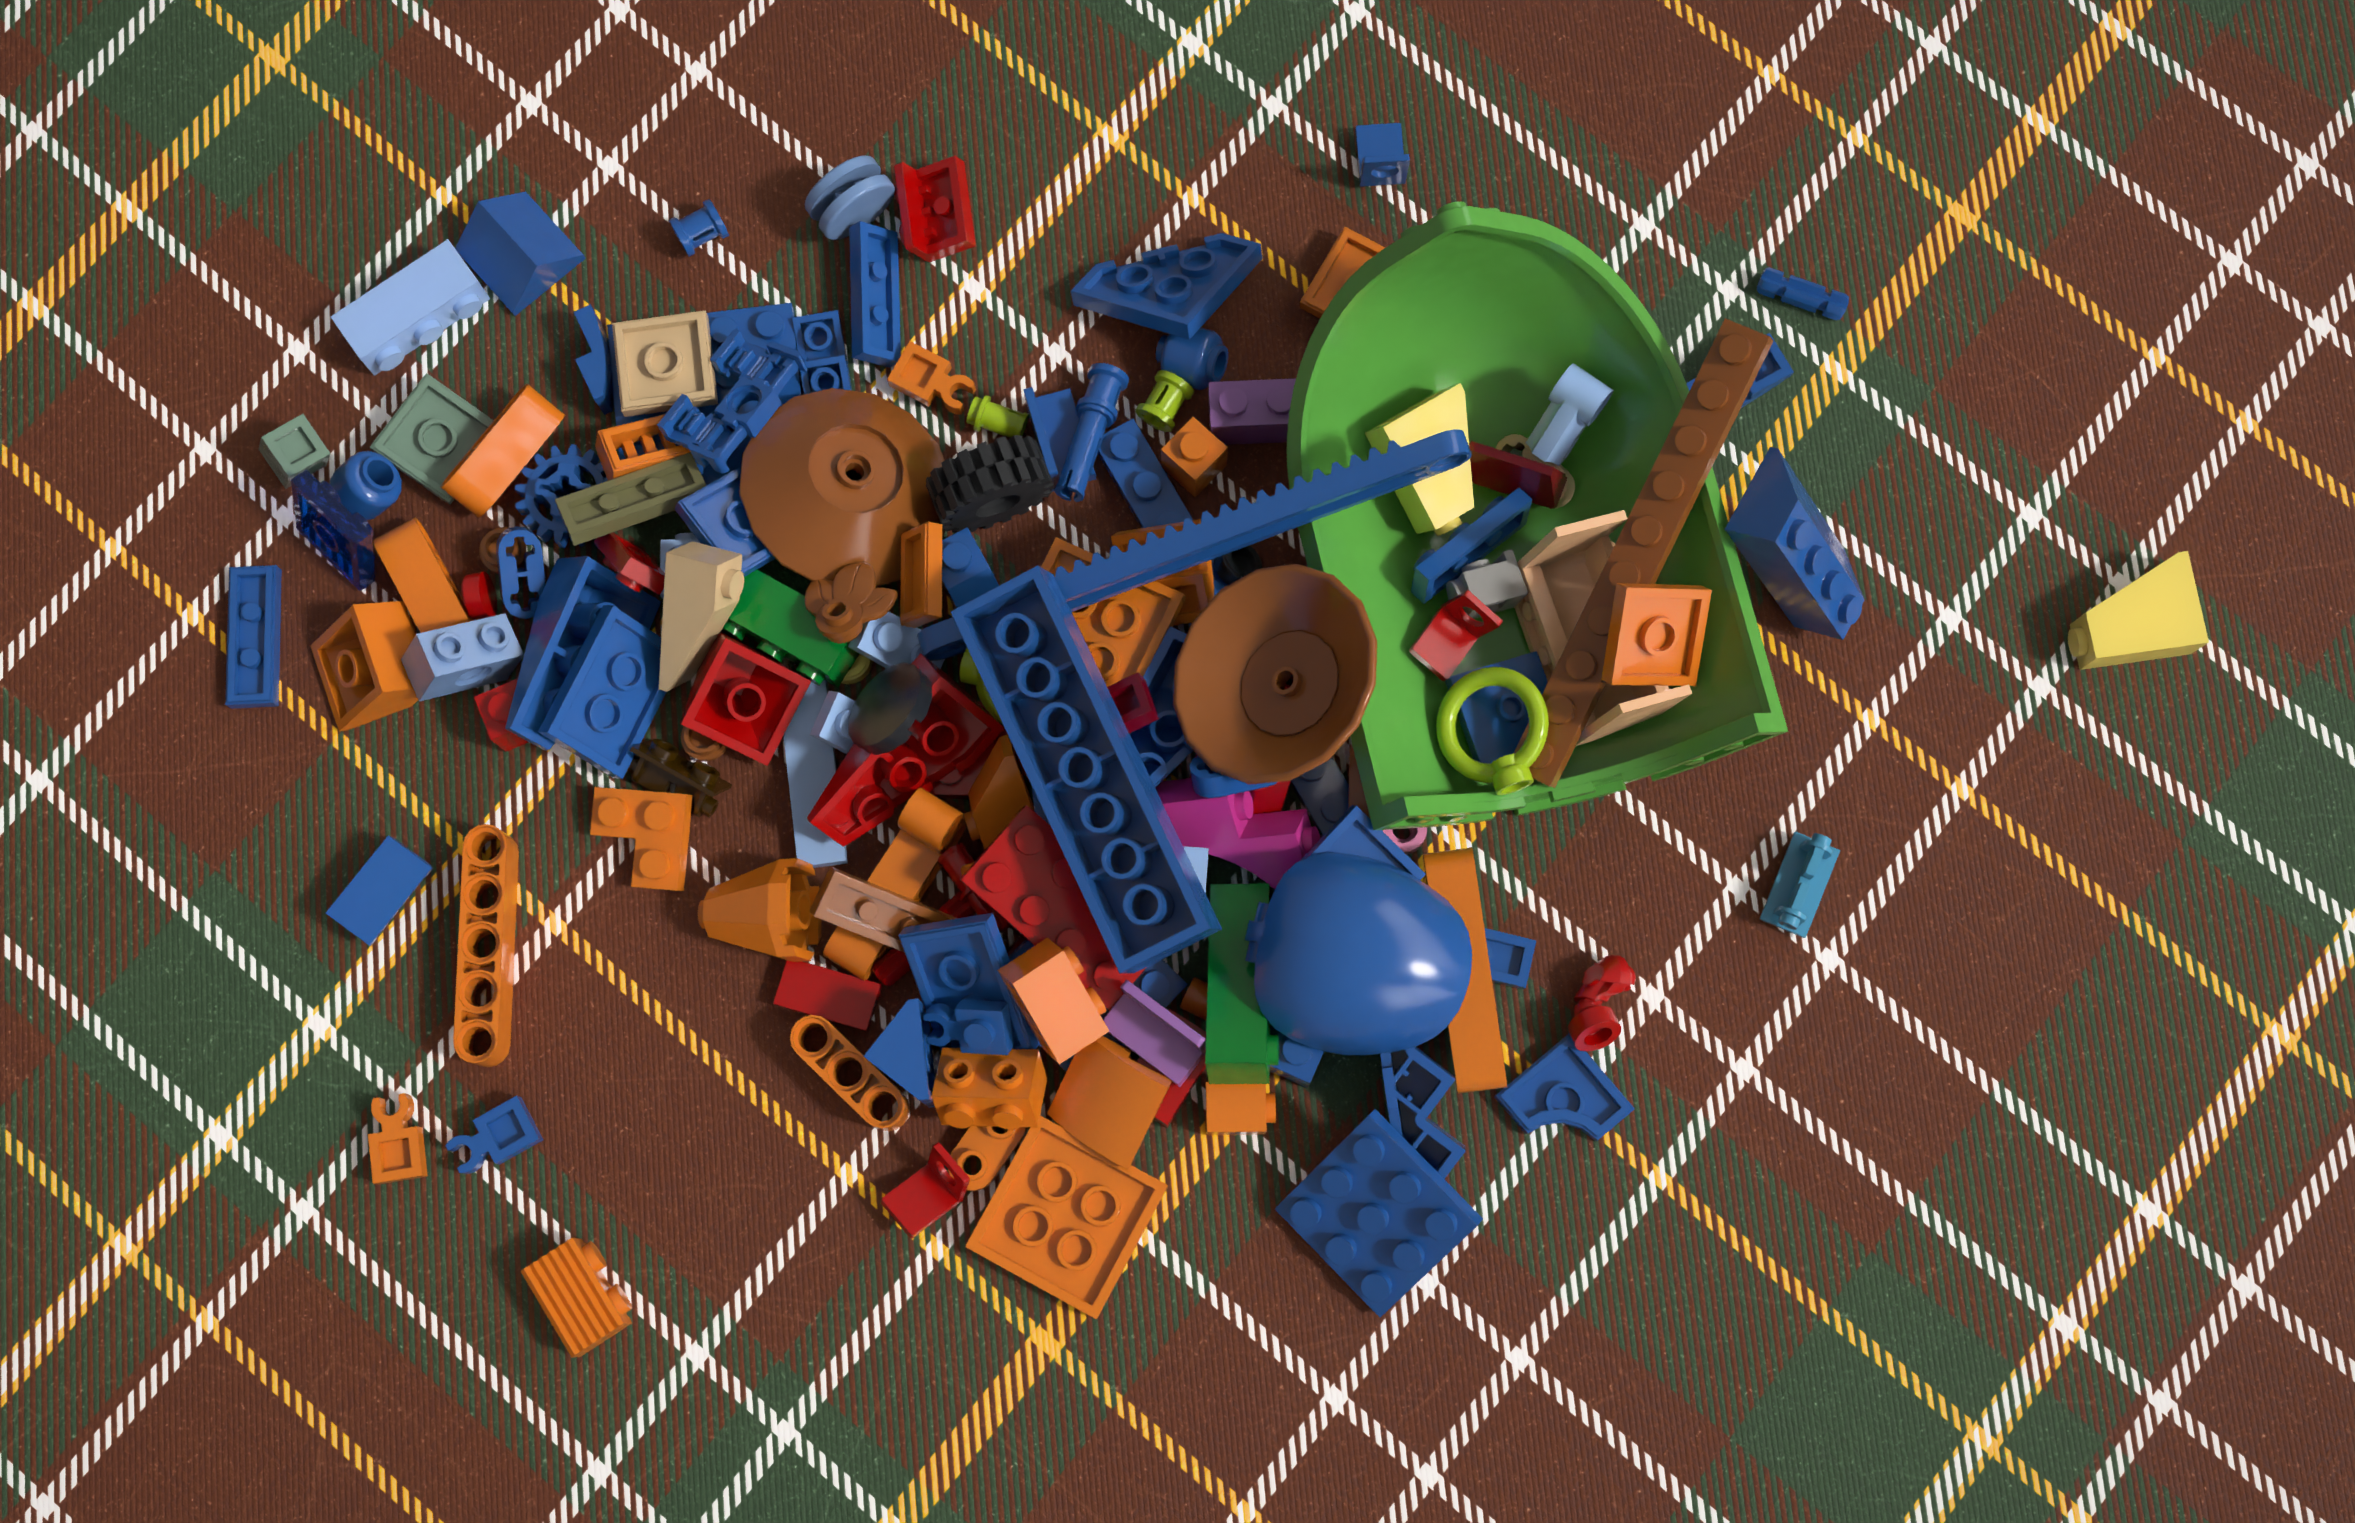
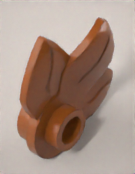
[804,562,898,643]

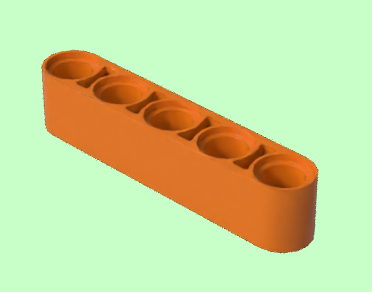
[453,824,519,1068]
[1423,847,1507,1094]

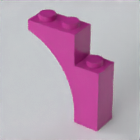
[1155,778,1320,889]

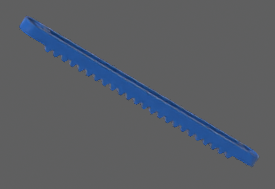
[917,429,1472,661]

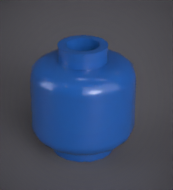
[1156,328,1228,390]
[329,451,402,521]

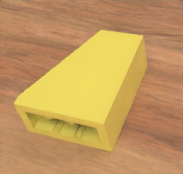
[1365,383,1474,536]
[2068,551,2209,670]

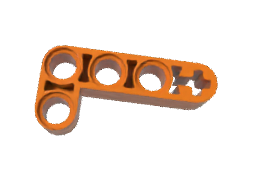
[823,788,967,981]

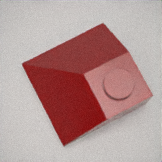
[680,632,811,766]

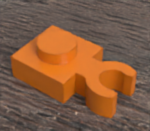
[887,341,976,415]
[368,1093,428,1185]

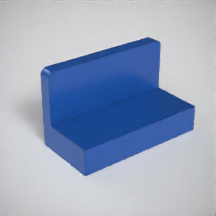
[1023,387,1096,492]

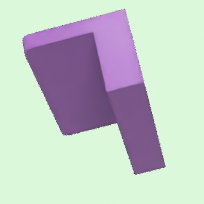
[1103,979,1206,1087]

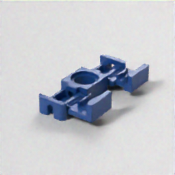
[657,329,807,473]

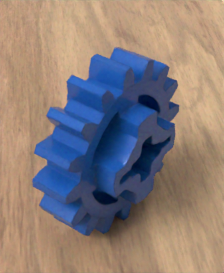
[515,444,608,548]

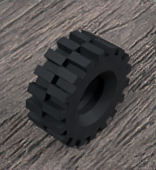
[925,435,1054,533]

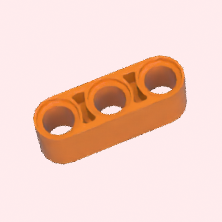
[440,383,565,518]
[373,517,474,633]
[790,1015,910,1131]

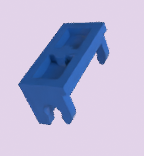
[326,835,433,946]

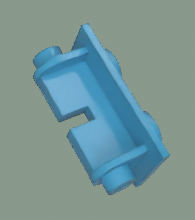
[1760,831,1840,939]

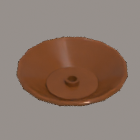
[739,388,946,587]
[1173,564,1377,785]

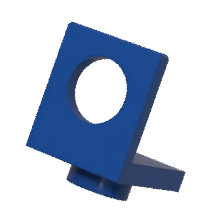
[1355,123,1410,187]

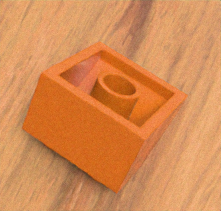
[310,601,418,731]

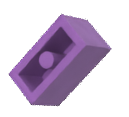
[1208,379,1296,445]

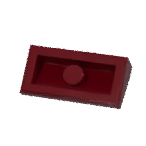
[1469,441,1568,509]

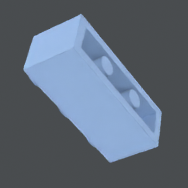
[330,239,490,376]

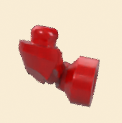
[1568,955,1636,1052]

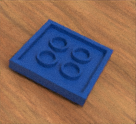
[1275,1109,1483,1317]

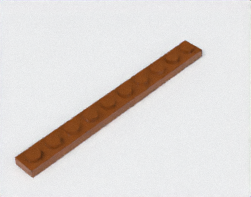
[1513,318,1773,788]

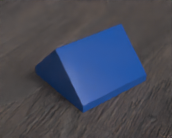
[455,191,586,316]
[863,999,936,1108]

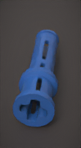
[1054,363,1129,502]

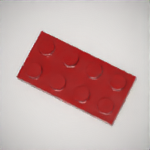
[959,805,1147,1011]

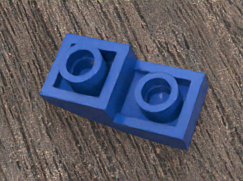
[792,310,852,394]

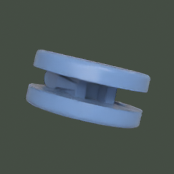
[805,155,895,240]

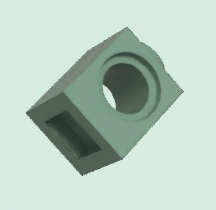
[258,414,331,489]

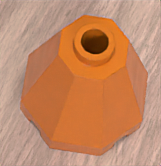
[698,858,822,962]

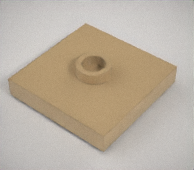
[612,311,718,417]

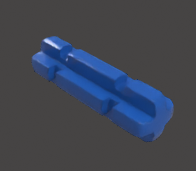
[1757,267,1849,320]

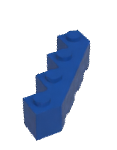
[1380,1046,1466,1179]

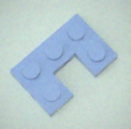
[810,612,945,754]

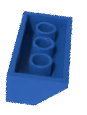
[1725,447,1864,640]

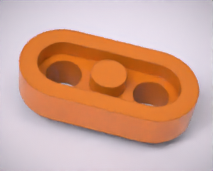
[948,1126,1027,1191]

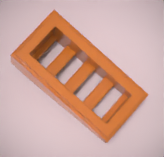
[595,414,693,481]

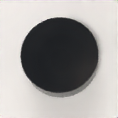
[1214,545,1263,585]

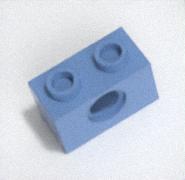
[401,613,524,702]

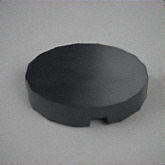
[848,662,932,755]

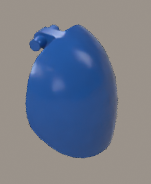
[1245,853,1472,1055]

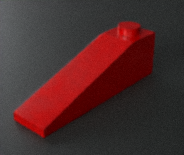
[807,653,1005,847]

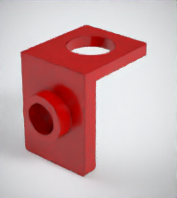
[1409,590,1503,681]
[881,1142,970,1239]

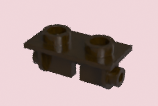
[627,739,732,818]

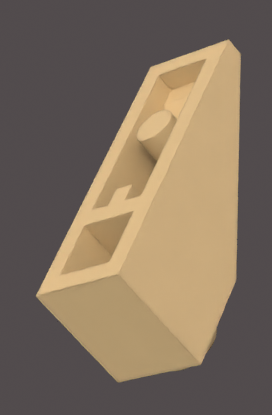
[659,541,744,692]

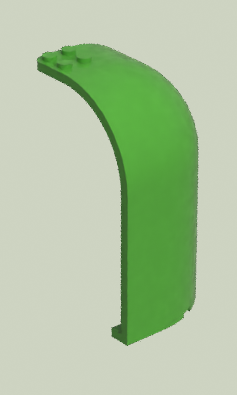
[1287,202,1788,830]

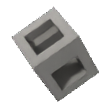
[1446,549,1528,619]

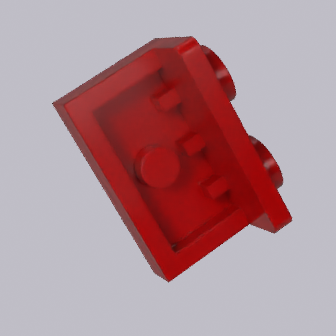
[894,156,976,263]

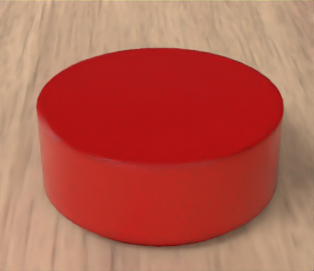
[461,571,497,620]

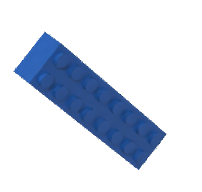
[951,565,1222,973]

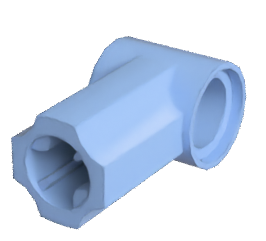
[1526,363,1613,466]

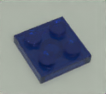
[291,470,375,591]

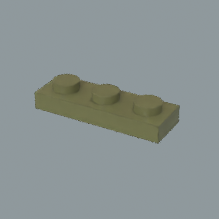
[555,452,707,546]

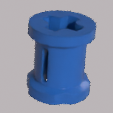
[668,199,729,257]

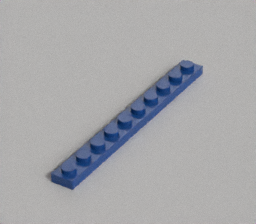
[1098,418,1349,838]

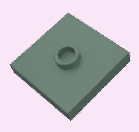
[370,373,494,505]

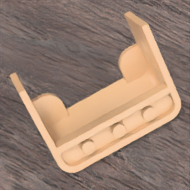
[1514,510,1692,746]

